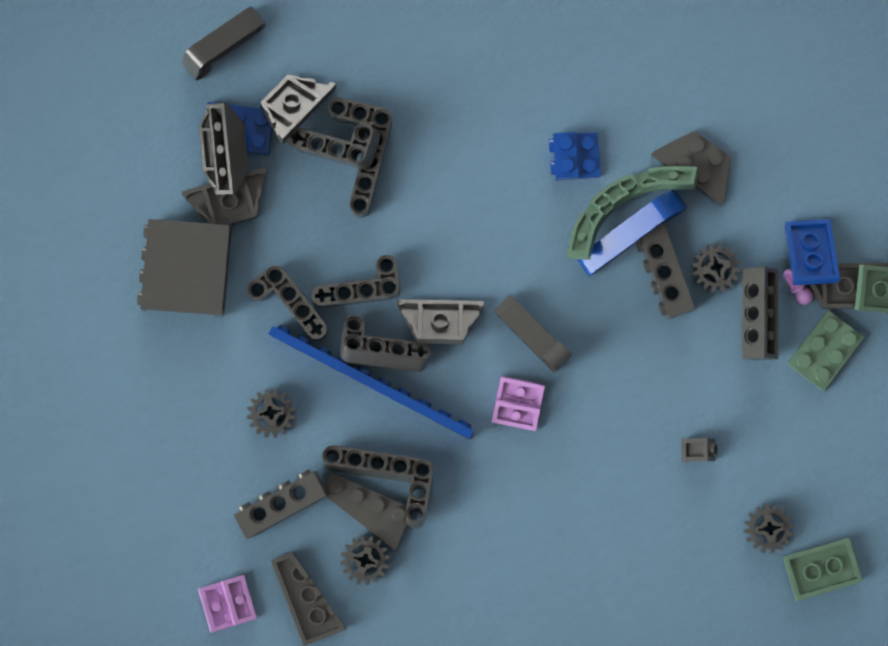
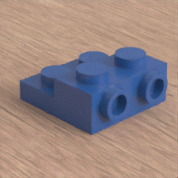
[549,132,601,181]

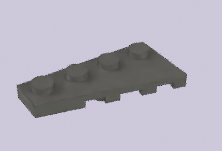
[325,472,412,550]
[271,552,347,646]

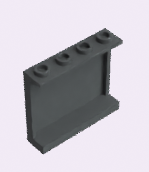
[137,219,232,317]

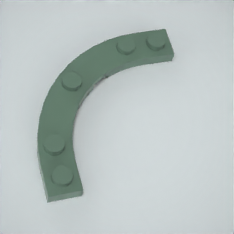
[566,166,699,260]

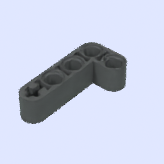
[182,7,266,81]
[287,123,380,169]
[312,255,400,308]
[247,265,328,341]
[493,295,572,373]
[340,315,431,372]

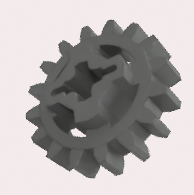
[691,243,741,293]
[247,389,296,438]
[743,504,794,553]
[340,535,390,585]

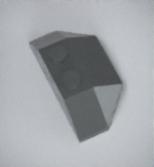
[199,103,249,195]

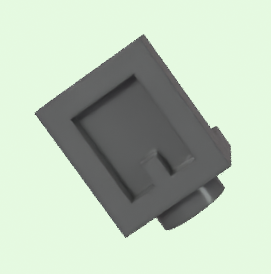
[682,438,718,462]

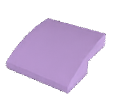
[492,375,545,431]
[198,575,257,633]

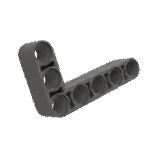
[328,97,392,218]
[322,445,433,528]

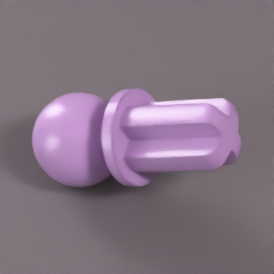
[783,268,814,305]

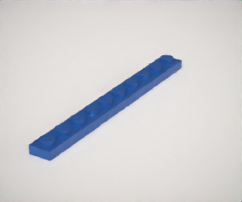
[268,325,474,440]

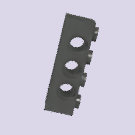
[636,224,695,320]
[742,267,778,360]
[234,470,329,539]

